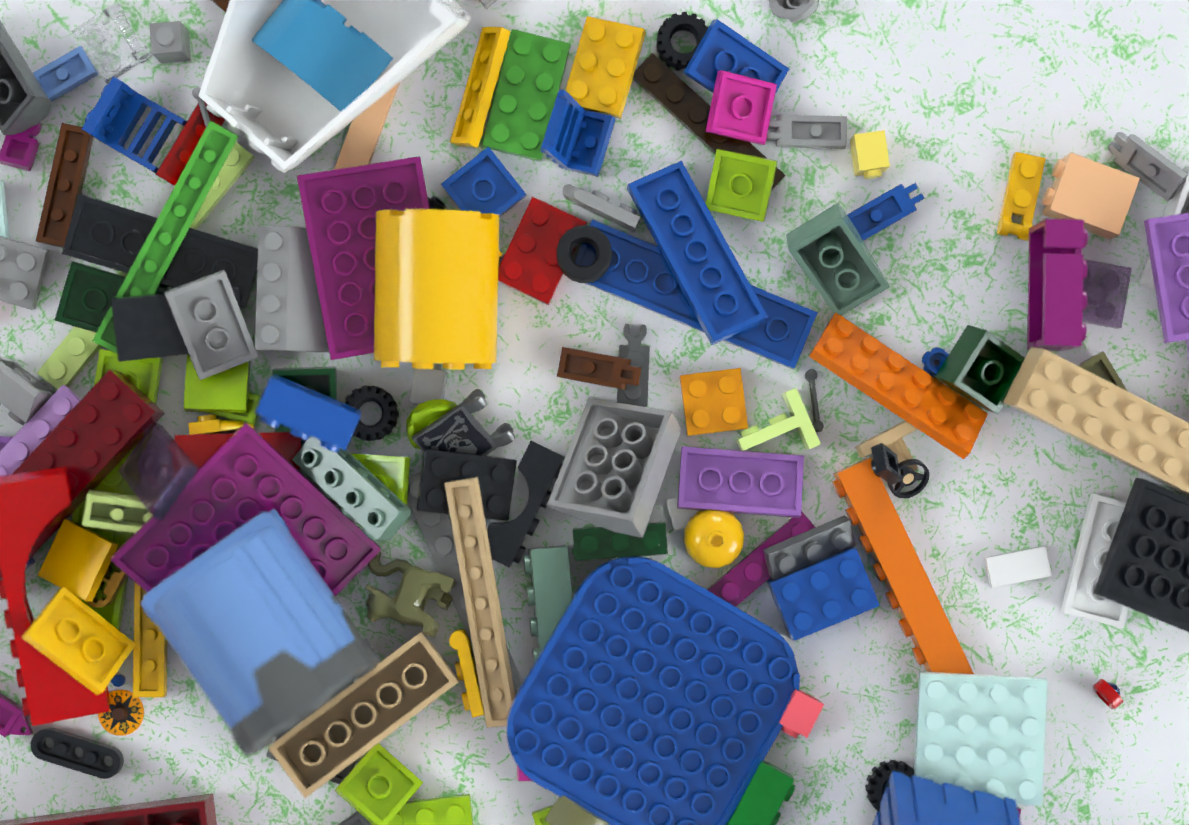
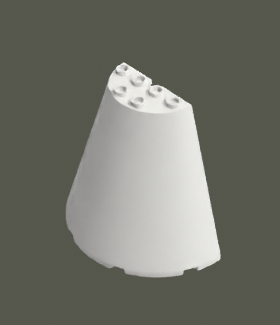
[198,0,471,173]

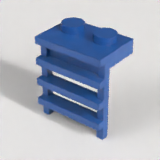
[82,76,187,173]
[540,89,616,177]

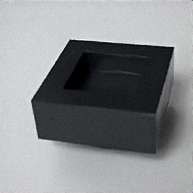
[871,443,902,485]

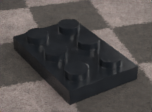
[416,448,517,521]

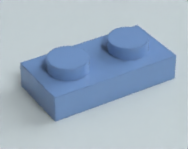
[33,45,99,102]

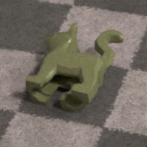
[365,551,457,638]

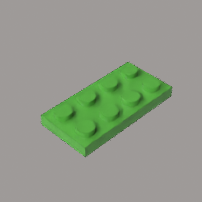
[482,29,571,162]

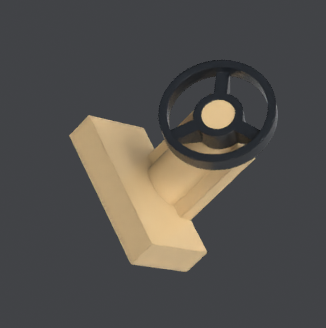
[855,420,929,498]

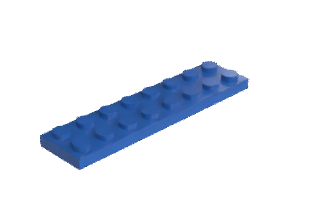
[575,219,818,369]

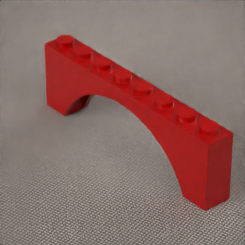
[0,466,110,726]

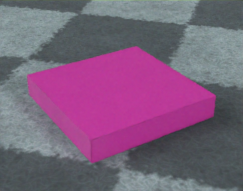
[706,70,777,145]

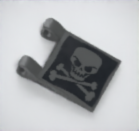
[412,389,515,456]

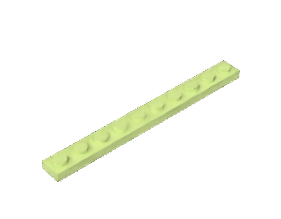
[37,142,255,390]

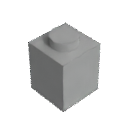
[149,21,191,63]
[409,363,448,405]

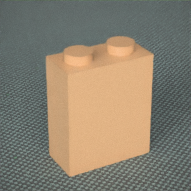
[1041,153,1140,240]

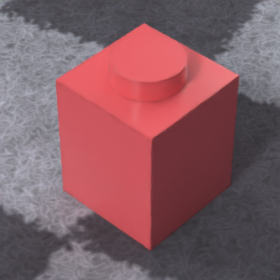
[779,689,824,738]

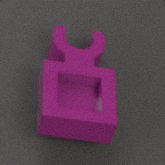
[0,122,41,171]

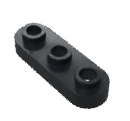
[30,728,124,779]

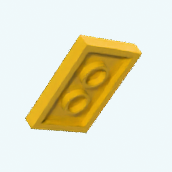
[565,16,646,119]
[22,586,136,695]

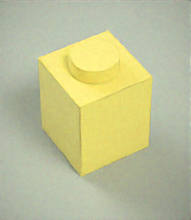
[850,130,890,179]

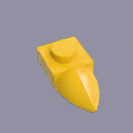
[188,415,254,435]

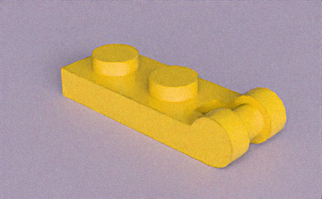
[997,152,1046,241]
[449,629,484,718]

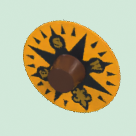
[98,690,144,736]

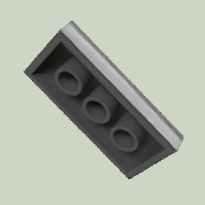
[0,21,52,135]

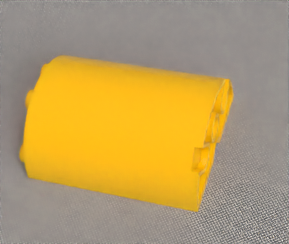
[374,209,499,369]

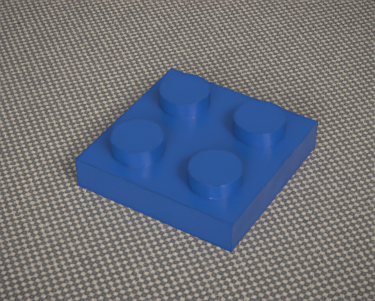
[441,147,527,217]

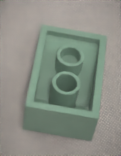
[786,203,890,316]

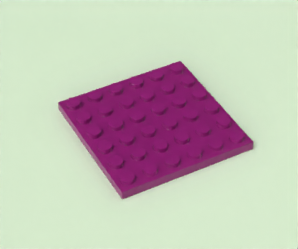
[111,422,381,596]

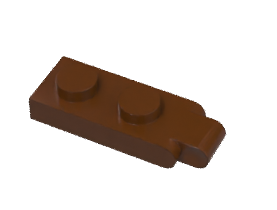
[557,347,642,390]

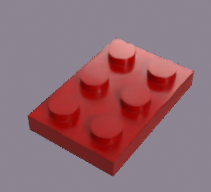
[498,196,587,306]

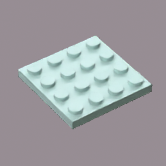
[914,671,1048,806]

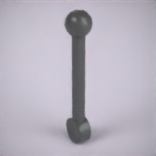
[805,369,824,432]

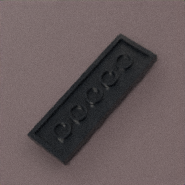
[62,194,258,308]

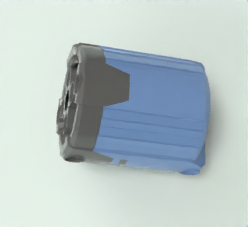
[140,509,381,757]

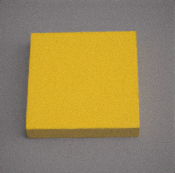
[37,519,119,602]

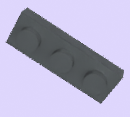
[763,515,856,580]

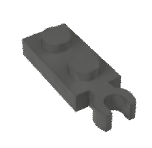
[617,324,650,407]

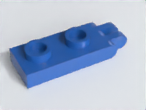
[847,183,925,241]

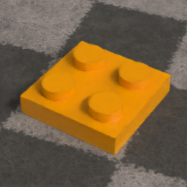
[680,368,748,436]

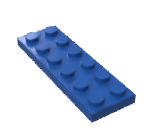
[627,161,768,345]

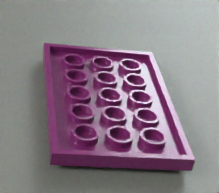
[297,156,429,360]

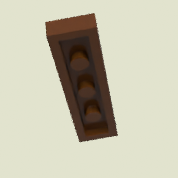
[36,123,94,248]

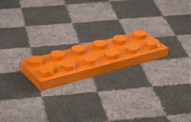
[809,312,988,459]

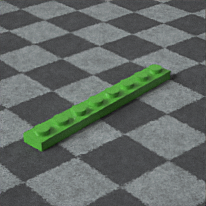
[92,121,239,353]

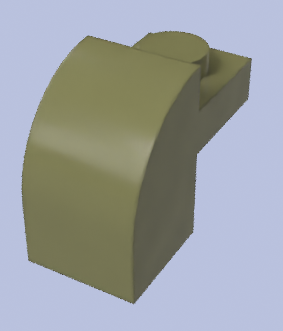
[544,795,610,825]

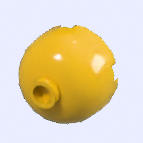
[683,510,745,568]

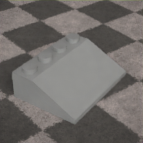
[255,226,329,352]
[547,398,681,538]

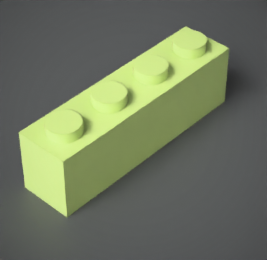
[82,489,167,533]

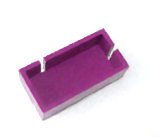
[1027,219,1088,351]

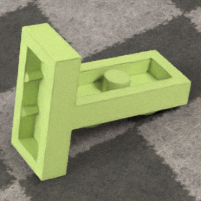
[736,388,821,451]

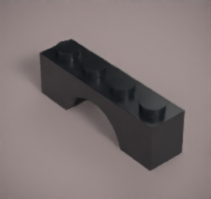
[487,441,564,568]

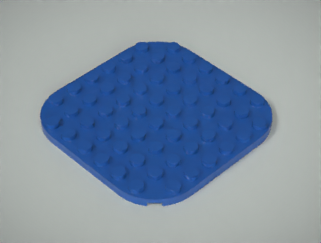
[506,556,800,825]

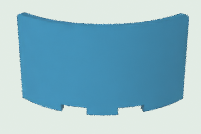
[252,0,393,112]

